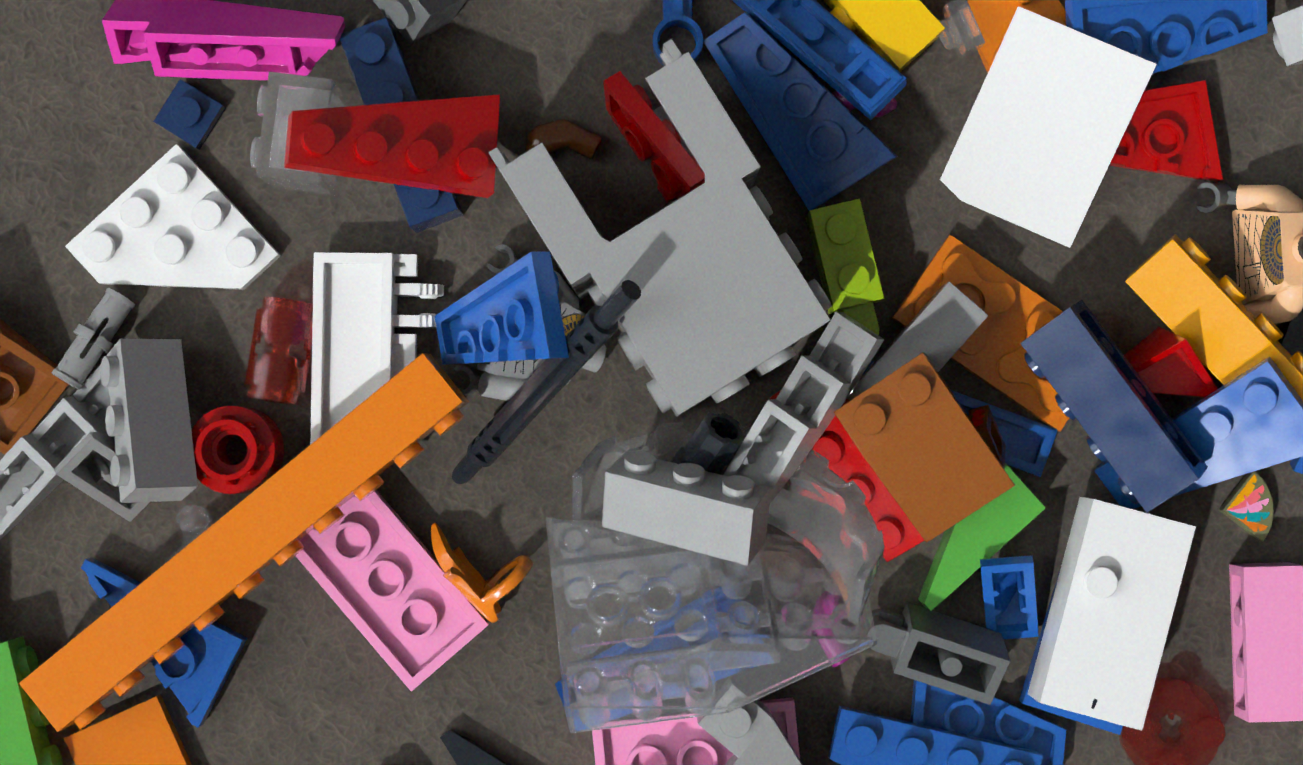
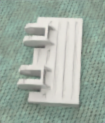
[310,252,444,445]

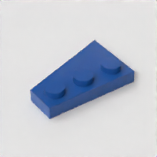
[910,680,1066,765]

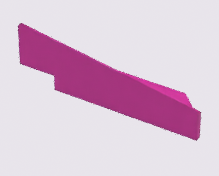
[102,0,345,82]

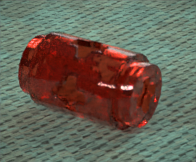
[244,297,313,405]

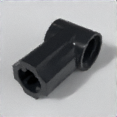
[671,411,746,475]

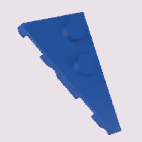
[81,557,247,728]

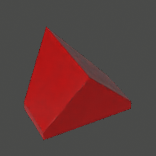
[1124,327,1217,397]

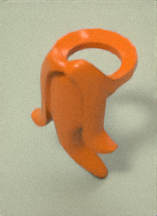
[431,523,533,623]

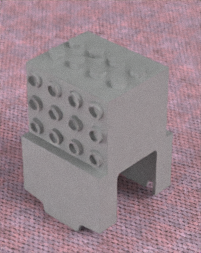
[488,39,832,417]

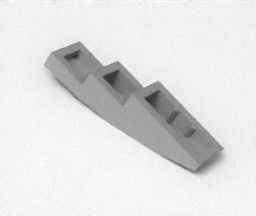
[724,312,884,503]
[0,364,111,540]

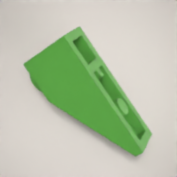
[918,463,1045,611]

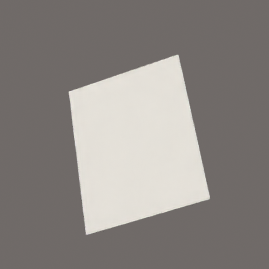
[940,6,1157,248]

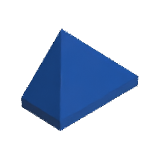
[980,555,1039,639]

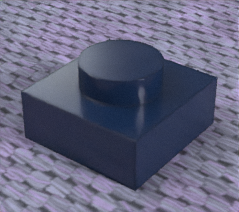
[153,79,226,150]

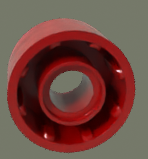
[191,406,284,494]

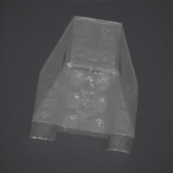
[546,517,877,733]

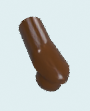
[525,119,602,160]

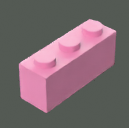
[1229,562,1303,722]

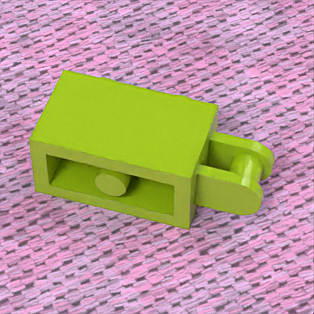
[805,199,884,335]

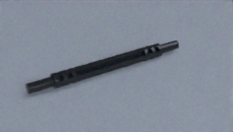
[452,280,641,484]

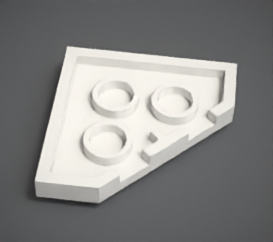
[65,144,281,290]

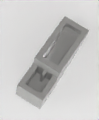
[847,282,988,401]

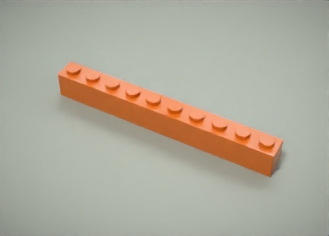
[19,353,469,732]

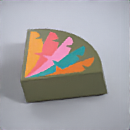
[1218,471,1274,542]

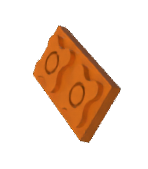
[891,235,1069,432]

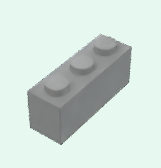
[100,339,198,503]
[602,451,771,566]

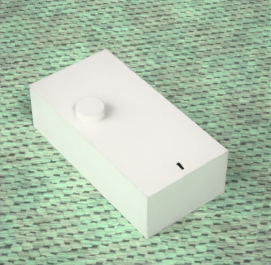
[1028,497,1196,731]

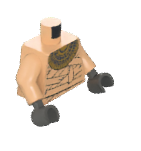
[1196,182,1303,324]

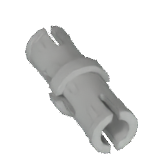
[51,288,135,390]

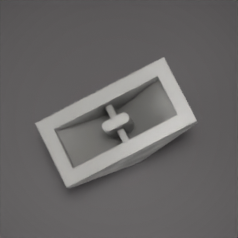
[54,432,150,522]

